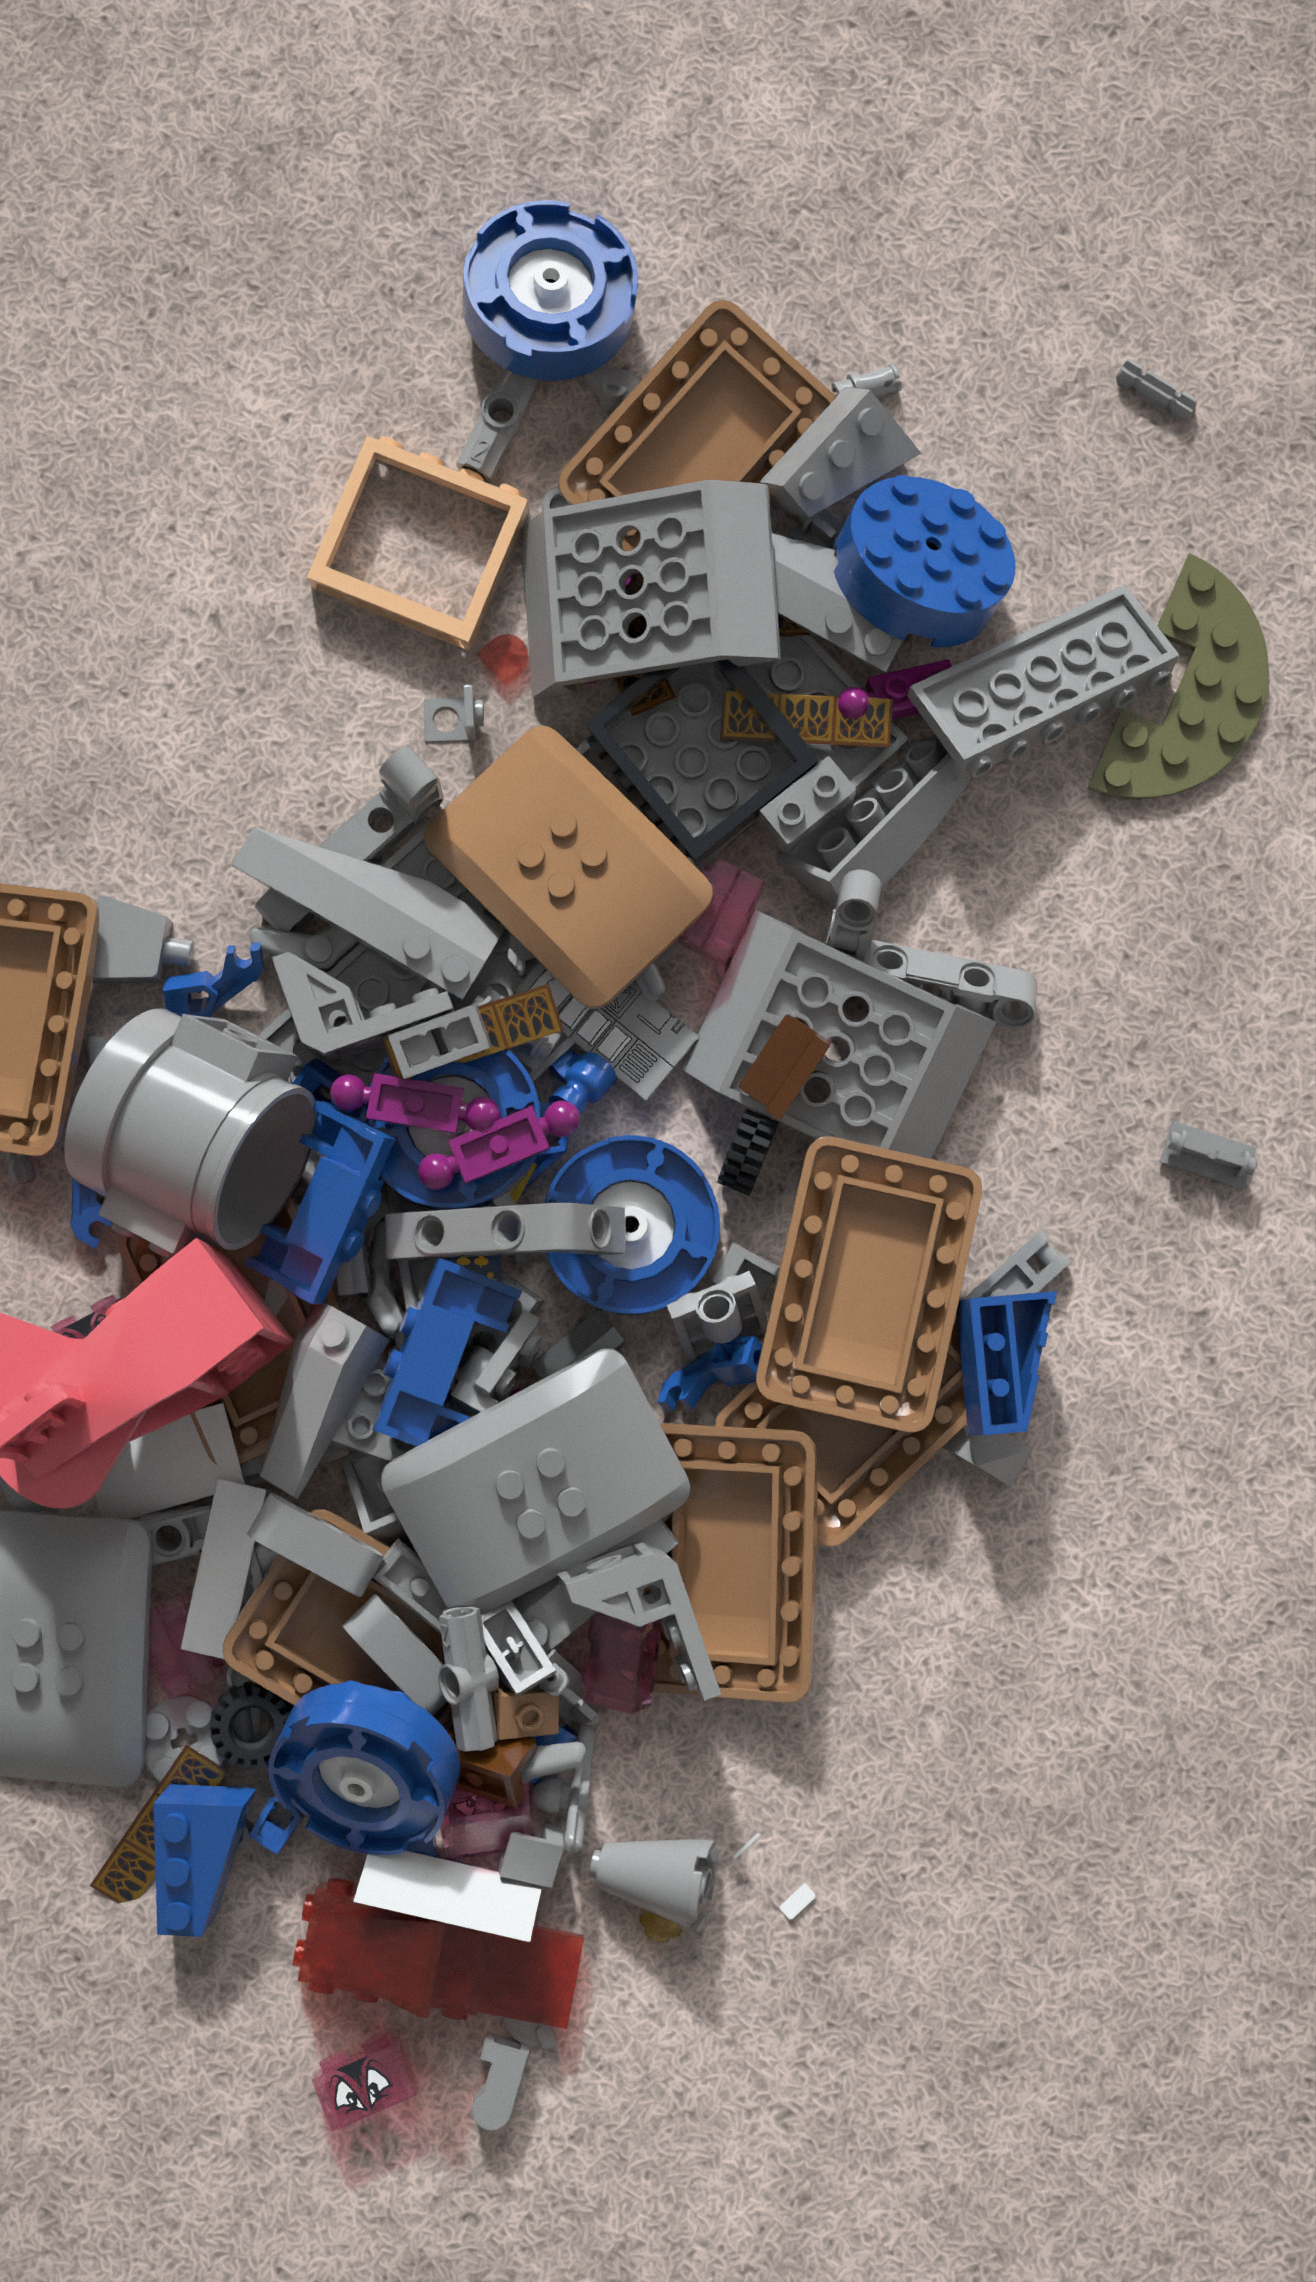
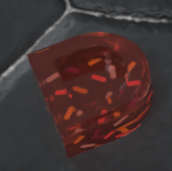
[476,634,529,688]

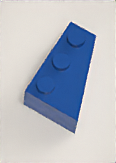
[956,1291,1057,1436]

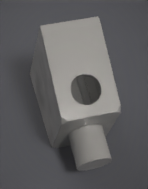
[92,895,194,984]

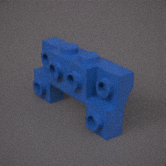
[245,1101,395,1304]
[372,1258,522,1446]

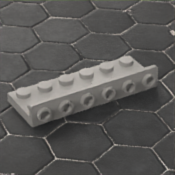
[908,585,1179,782]

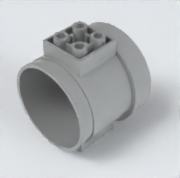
[64,1009,317,1258]

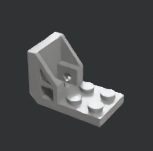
[272,952,455,1063]
[557,1540,722,1701]

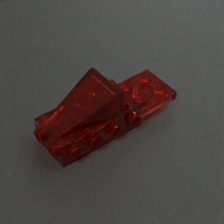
[292,1878,585,2029]

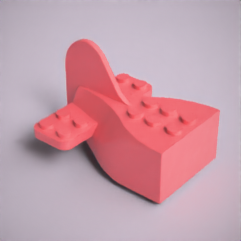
[0,1238,295,1509]

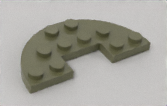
[1087,553,1269,800]

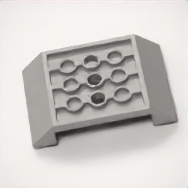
[521,480,781,700]
[682,910,996,1159]

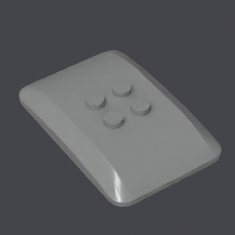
[381,1348,690,1614]
[0,1509,153,1787]

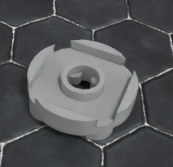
[145,1695,226,1782]

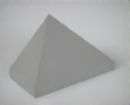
[942,1424,1032,1487]
[481,1600,556,1697]

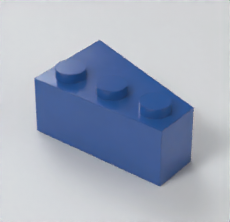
[153,1784,257,1937]

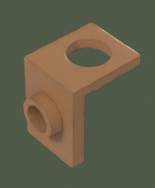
[491,1685,559,1740]

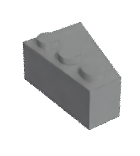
[760,387,922,517]

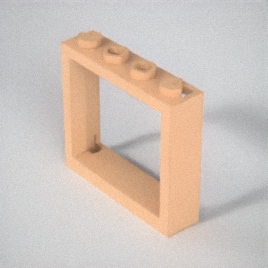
[307,435,529,652]

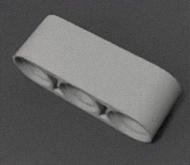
[247,1493,384,1597]
[342,1593,447,1716]

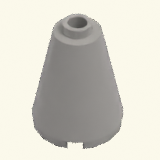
[590,1839,718,1932]

